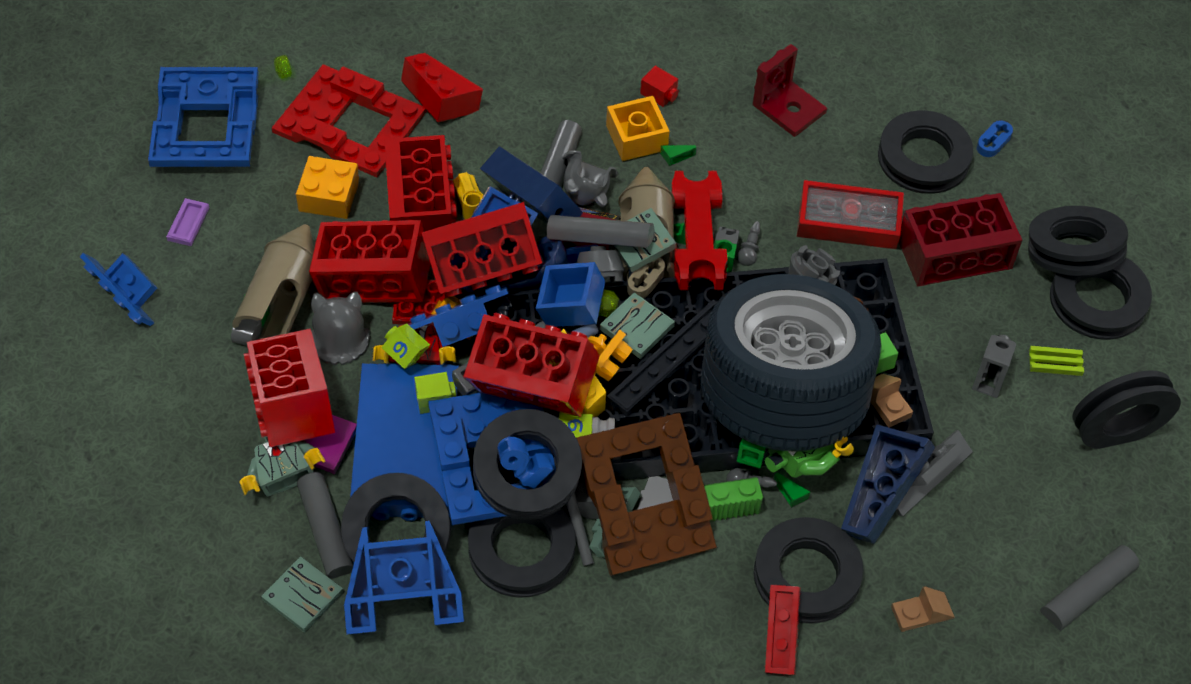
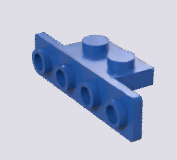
[80,253,157,326]
[408,285,508,347]

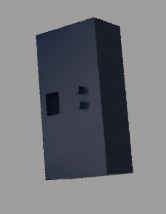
[480,146,583,224]

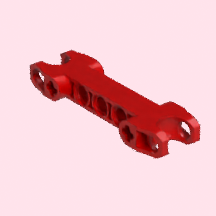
[671,171,728,290]

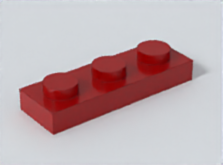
[765,585,801,675]

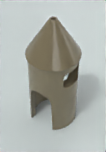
[618,167,675,282]
[232,224,315,339]

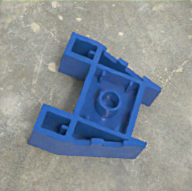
[344,521,464,634]

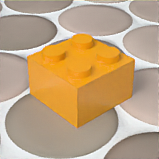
[606,96,670,161]
[296,156,359,219]

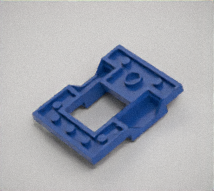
[148,67,259,167]
[428,393,556,525]

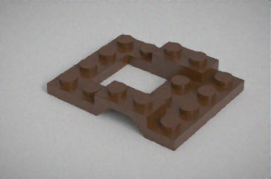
[576,413,717,576]

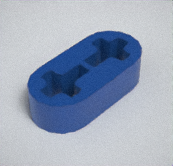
[977,121,1013,157]

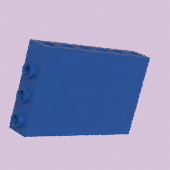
[350,363,459,521]

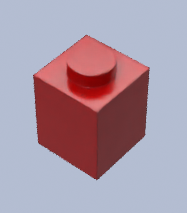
[640,66,679,107]

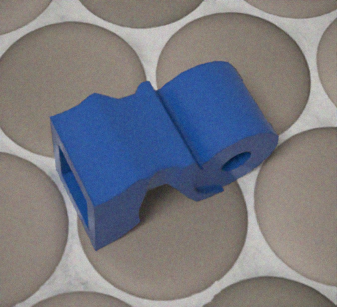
[497,437,553,489]

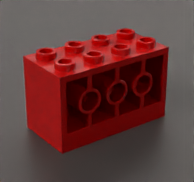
[384,135,457,231]
[422,202,542,297]
[309,220,430,302]
[463,313,600,417]
[244,329,335,447]

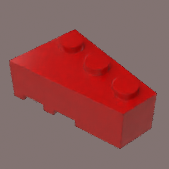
[401,53,483,122]

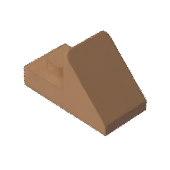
[870,374,913,428]
[891,587,955,632]

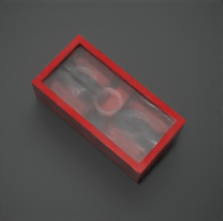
[797,180,904,249]

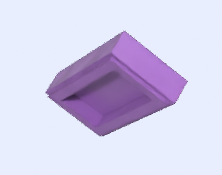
[166,198,209,246]

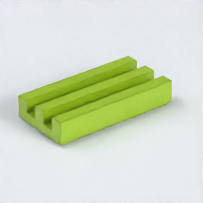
[1029,346,1084,376]

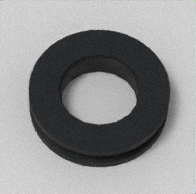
[878,110,973,194]
[1028,206,1128,276]
[1050,257,1152,340]
[1072,370,1181,449]
[473,409,582,520]
[341,473,451,562]
[468,508,576,598]
[754,517,863,624]

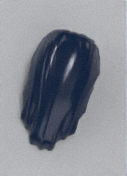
[492,236,568,291]

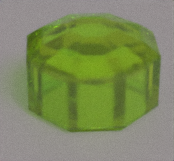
[274,55,292,79]
[598,290,619,317]

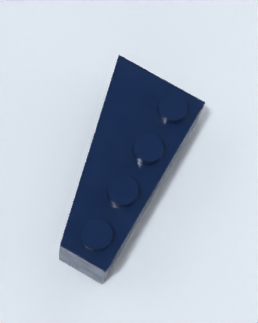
[841,425,935,544]

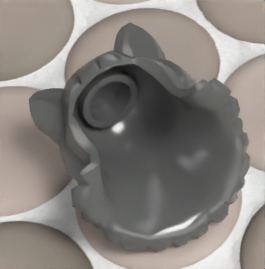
[562,150,618,207]
[311,292,371,365]

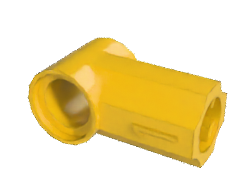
[453,172,484,219]

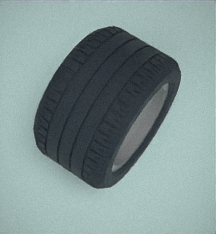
[701,274,881,451]

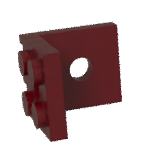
[753,44,827,137]

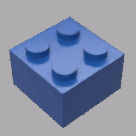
[536,262,605,327]

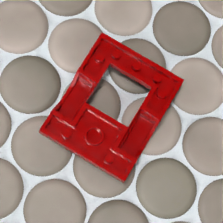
[272,64,426,178]

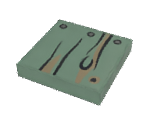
[613,208,677,272]
[600,293,675,359]
[261,556,343,633]

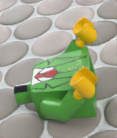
[765,437,854,478]

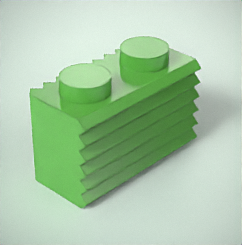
[704,477,763,521]

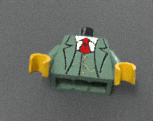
[240,437,326,497]

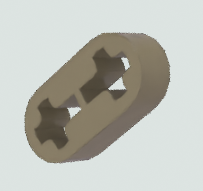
[627,258,665,299]

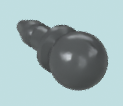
[737,221,760,266]
[726,468,777,488]

